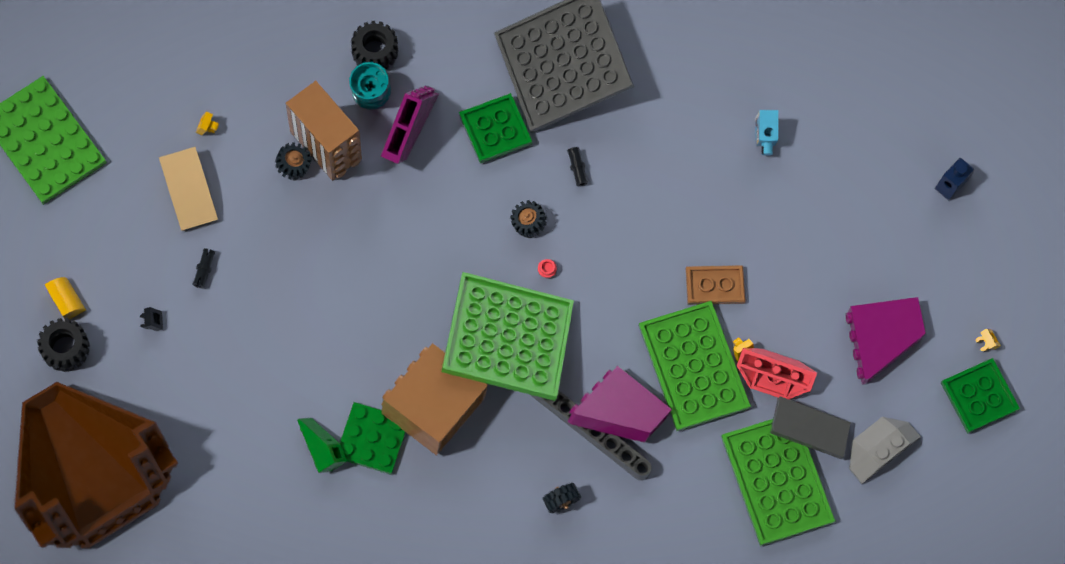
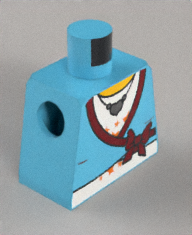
[755,110,778,155]

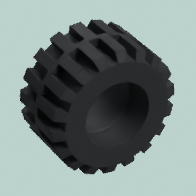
[351,21,398,70]
[37,318,90,371]

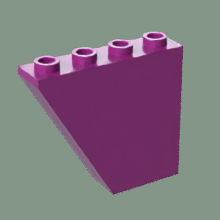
[381,85,439,164]
[846,297,926,385]
[568,366,672,443]

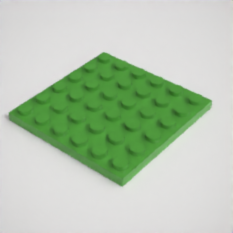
[441,272,574,401]

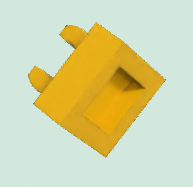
[195,111,219,135]
[975,329,1001,351]
[733,337,754,362]

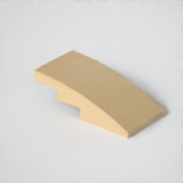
[159,147,218,231]

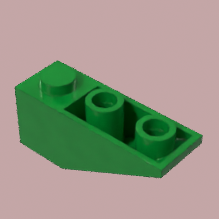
[297,418,347,473]

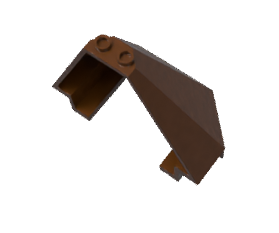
[14,382,178,548]

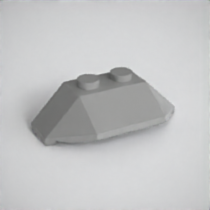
[849,417,921,484]

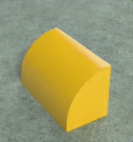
[44,277,86,319]

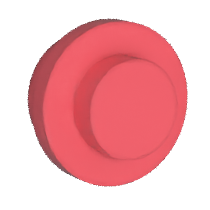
[538,259,557,278]

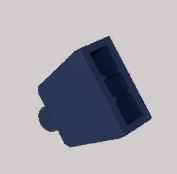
[934,158,974,201]

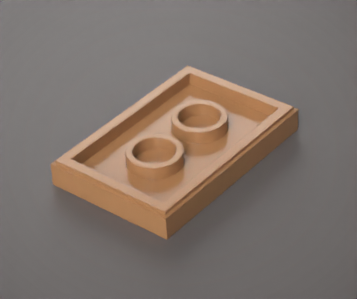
[685,265,745,305]

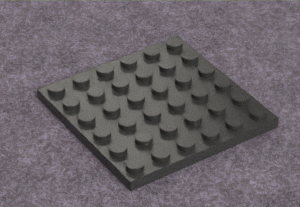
[494,0,634,133]

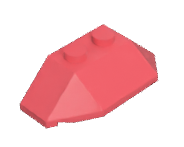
[737,348,817,399]

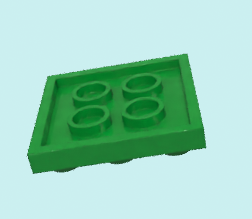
[459,93,532,163]
[941,358,1020,434]
[340,402,406,475]

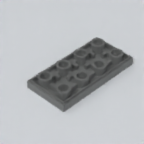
[770,396,851,459]

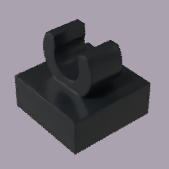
[140,307,163,331]

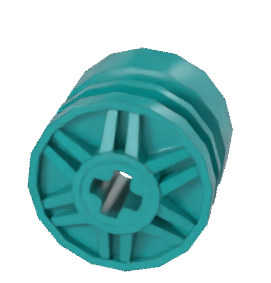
[349,62,391,110]

